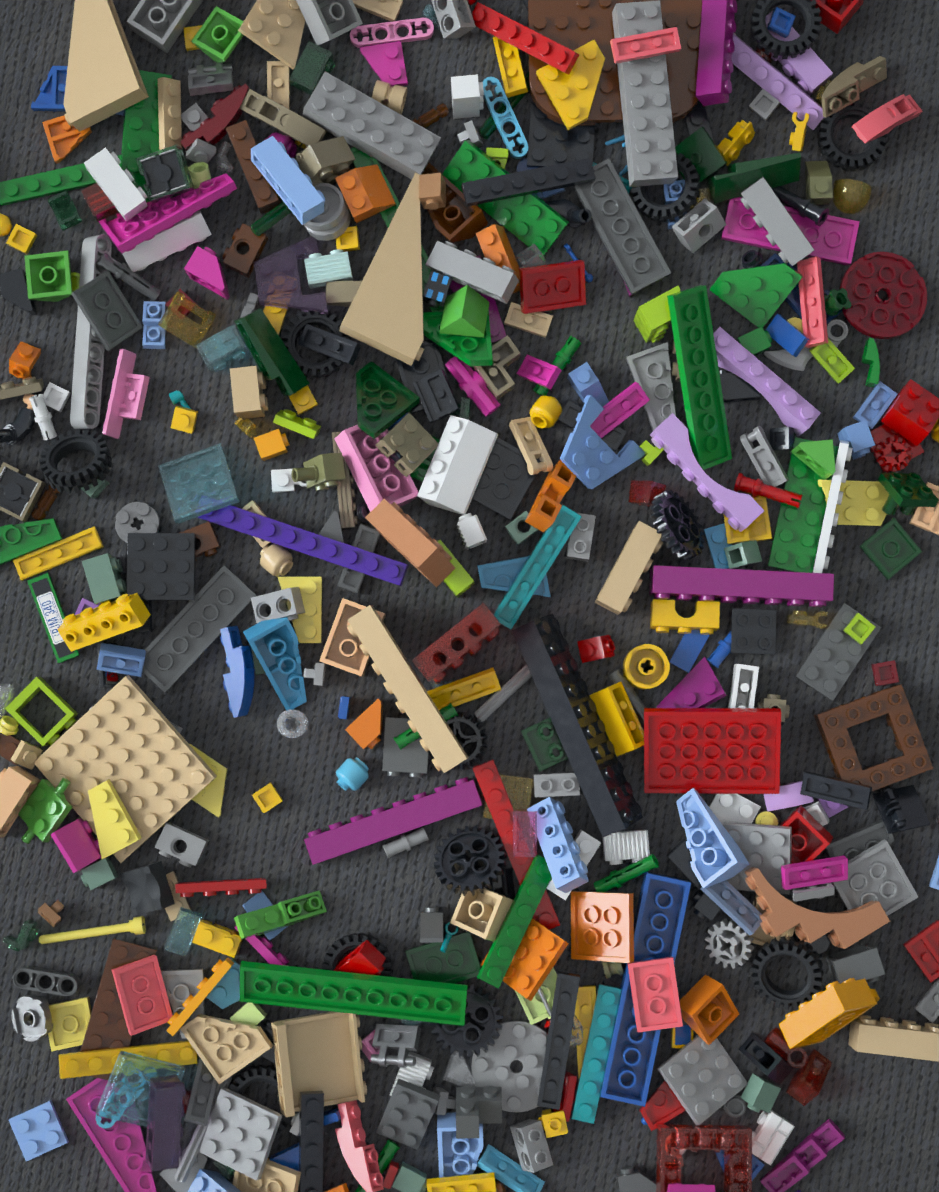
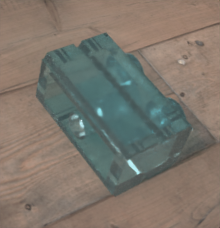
[195,324,248,372]

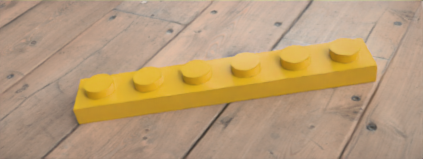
[59,1040,197,1079]

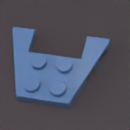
[560,395,645,489]

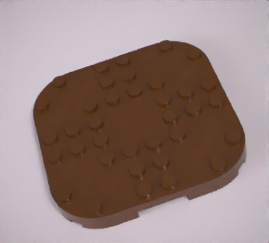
[528,0,702,126]

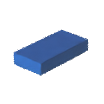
[765,314,809,357]
[669,630,709,673]

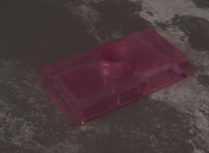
[513,811,537,857]

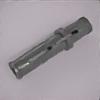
[98,252,161,301]
[608,668,646,728]

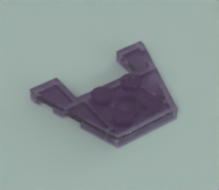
[254,236,328,314]

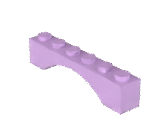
[713,327,821,436]
[650,413,764,532]

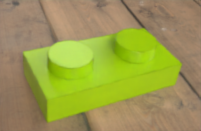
[809,338,855,384]
[273,409,321,439]

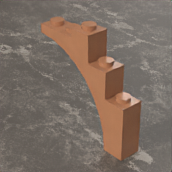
[744,867,890,949]

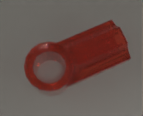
[764,1026,808,1068]

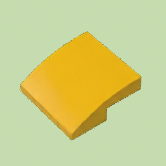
[723,496,772,544]

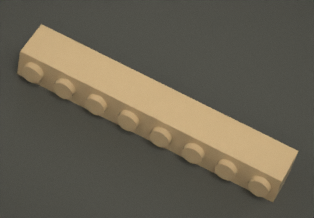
[347,605,469,773]

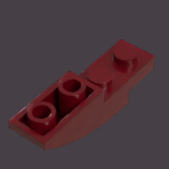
[180,83,249,151]

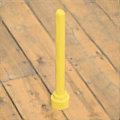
[38,916,146,944]

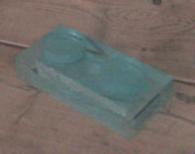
[164,907,202,957]

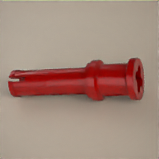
[734,473,803,508]

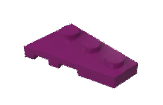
[657,657,727,708]

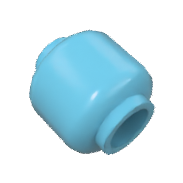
[336,757,369,791]

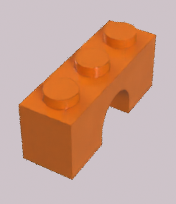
[525,460,576,533]

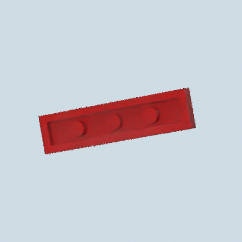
[175,878,266,897]

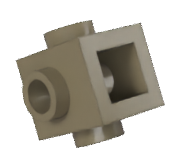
[756,694,790,722]

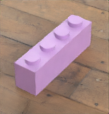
[757,11,833,96]

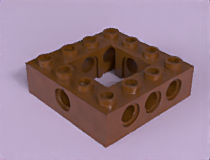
[814,684,933,791]

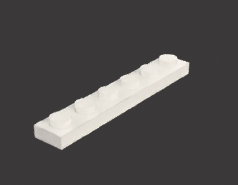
[813,440,853,573]

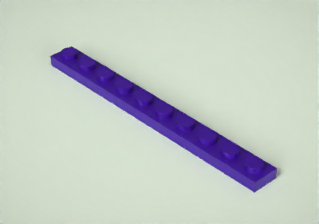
[195,496,409,586]

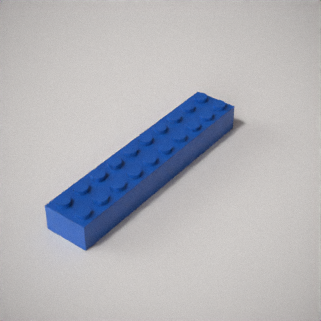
[600,872,691,1107]

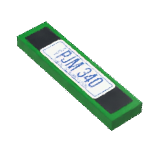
[27,573,80,663]

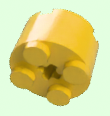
[623,644,670,689]

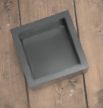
[826,943,885,984]

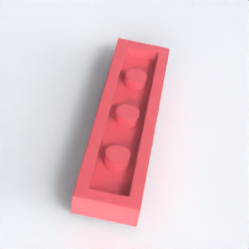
[797,256,828,348]

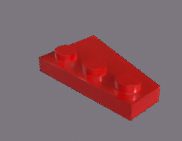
[639,1080,686,1131]

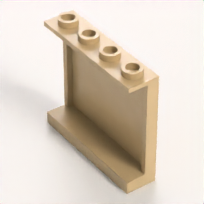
[271,1011,367,1117]

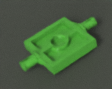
[18,778,72,844]

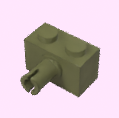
[291,453,346,491]

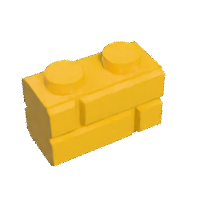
[192,919,243,958]

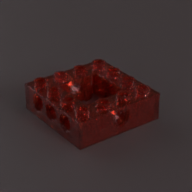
[412,603,501,684]
[656,1124,752,1192]

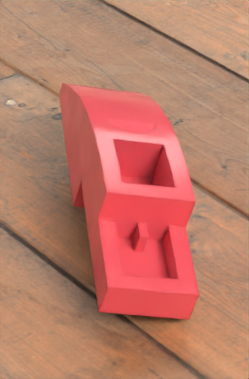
[852,94,923,144]
[335,1100,384,1192]

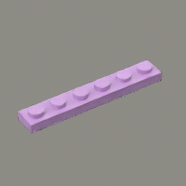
[732,33,824,130]

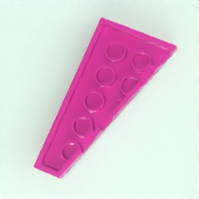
[99,173,237,253]
[66,1072,157,1192]

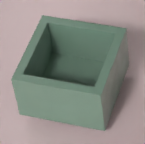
[82,553,127,605]

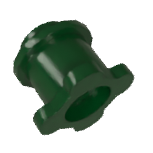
[824,288,851,316]

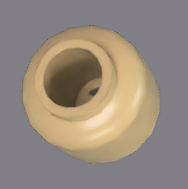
[260,544,293,576]

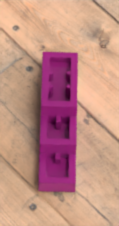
[760,1118,845,1192]

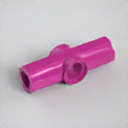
[445,356,500,417]

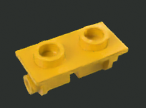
[717,120,755,166]

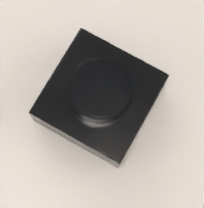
[770,427,794,451]

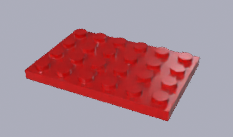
[644,708,781,794]

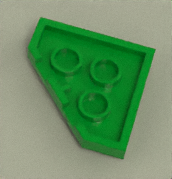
[709,263,803,328]
[423,310,493,366]

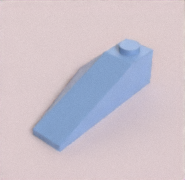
[676,788,750,888]
[437,1112,483,1178]

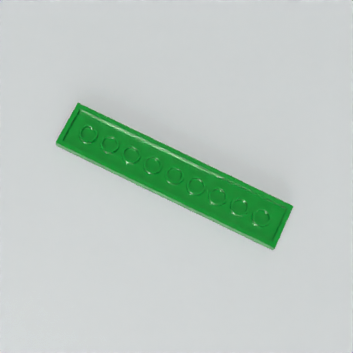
[240,961,468,1026]

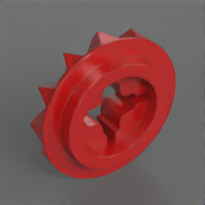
[876,436,912,472]

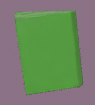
[191,6,244,63]
[25,251,73,302]
[440,285,489,338]
[791,440,835,480]

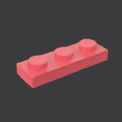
[610,27,682,64]

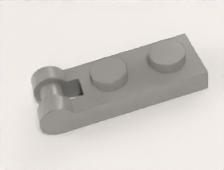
[740,426,789,487]

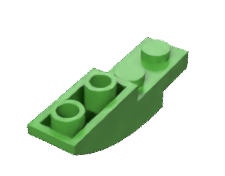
[234,890,327,939]

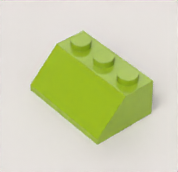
[633,286,680,343]

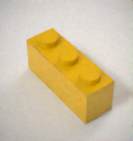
[590,682,644,756]

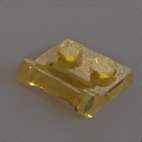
[158,291,216,348]

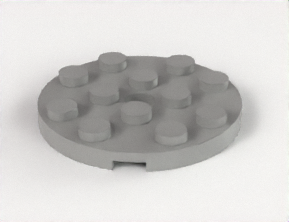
[471,1020,548,1112]

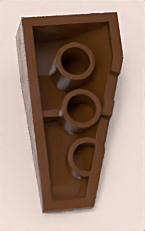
[422,163,488,242]

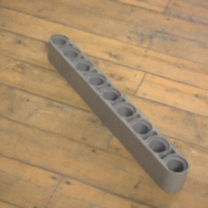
[70,234,112,430]

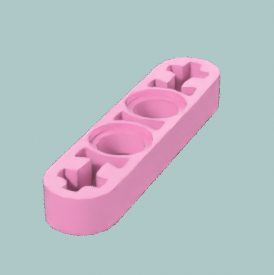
[350,18,434,48]

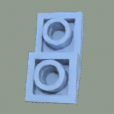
[142,301,166,349]

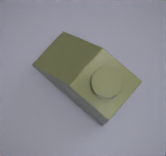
[805,161,833,205]

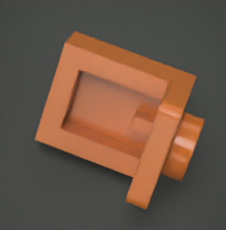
[9,341,41,379]

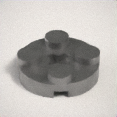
[115,502,160,543]
[11,995,53,1042]

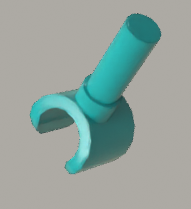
[169,390,191,409]
[440,922,459,953]

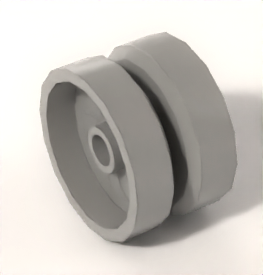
[303,183,351,241]

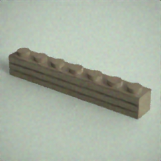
[332,431,358,529]

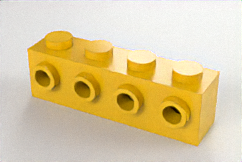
[57,593,151,652]

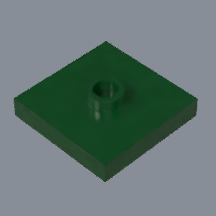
[675,127,727,183]
[859,518,923,580]

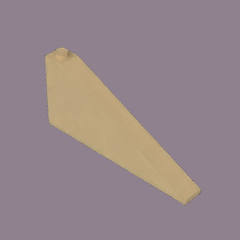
[64,0,149,131]
[339,173,424,366]

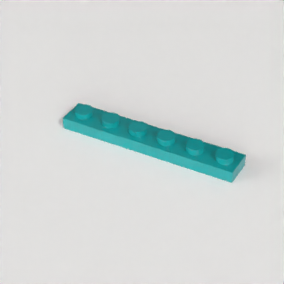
[492,504,582,629]
[571,984,622,1124]

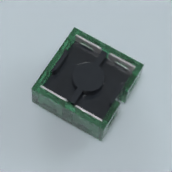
[135,145,195,202]

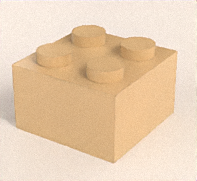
[230,366,269,419]
[450,887,514,942]

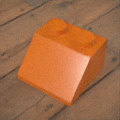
[335,164,396,223]
[345,699,383,749]
[679,975,739,1045]

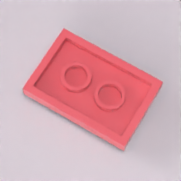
[112,955,173,1036]
[627,957,683,1033]

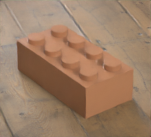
[365,499,455,587]

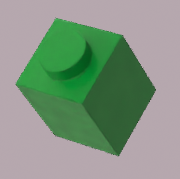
[736,326,772,356]

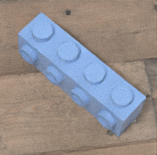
[251,136,325,225]
[527,797,589,893]

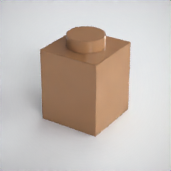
[419,173,446,210]

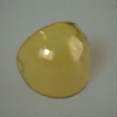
[832,179,872,214]

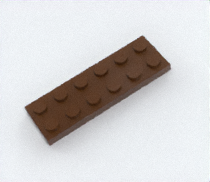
[80,938,157,1083]

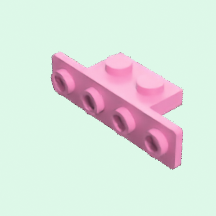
[102,349,150,439]

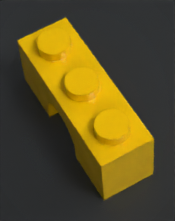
[650,599,720,635]

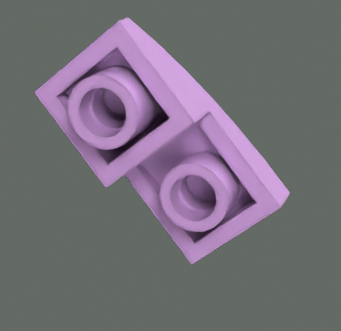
[764,781,814,812]

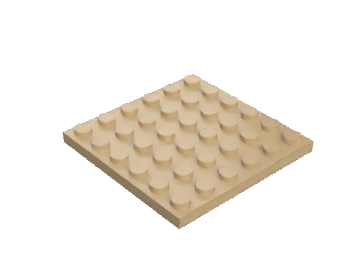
[34,675,217,863]

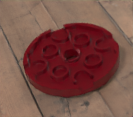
[839,252,927,339]

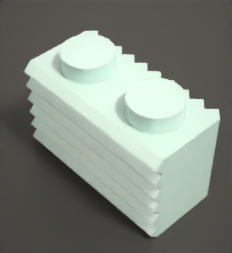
[304,249,353,289]

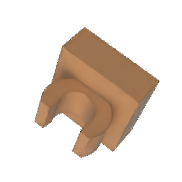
[38,900,64,928]

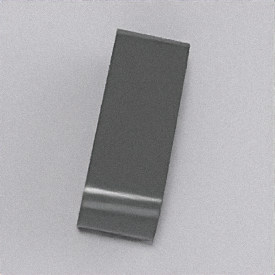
[13,966,81,996]

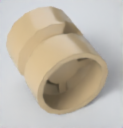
[372,80,408,114]

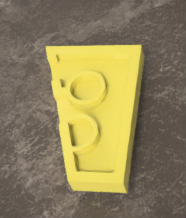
[88,779,142,859]

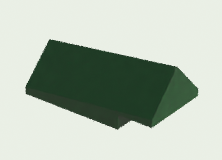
[707,153,801,204]
[234,308,310,396]

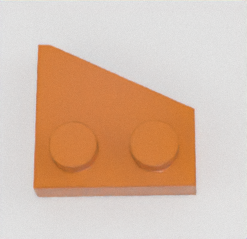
[42,115,92,164]

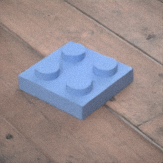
[9,1100,69,1161]

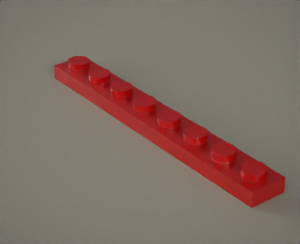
[472,759,560,930]

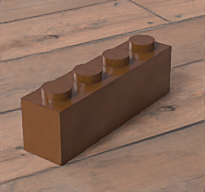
[226,120,280,214]

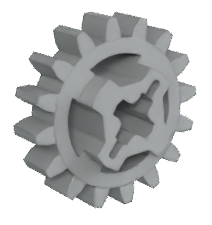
[705,919,754,969]

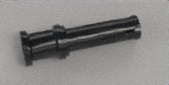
[772,186,829,226]

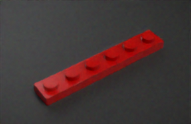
[472,2,579,75]

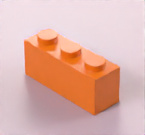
[476,224,520,294]

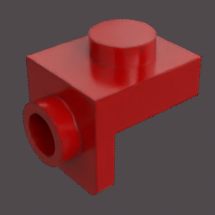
[577,635,615,663]

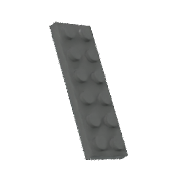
[573,158,671,295]
[142,565,257,693]

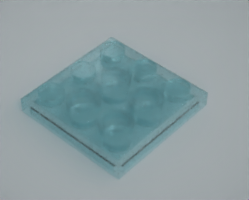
[158,443,240,524]
[96,1051,185,1130]

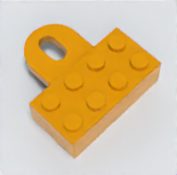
[779,978,880,1049]

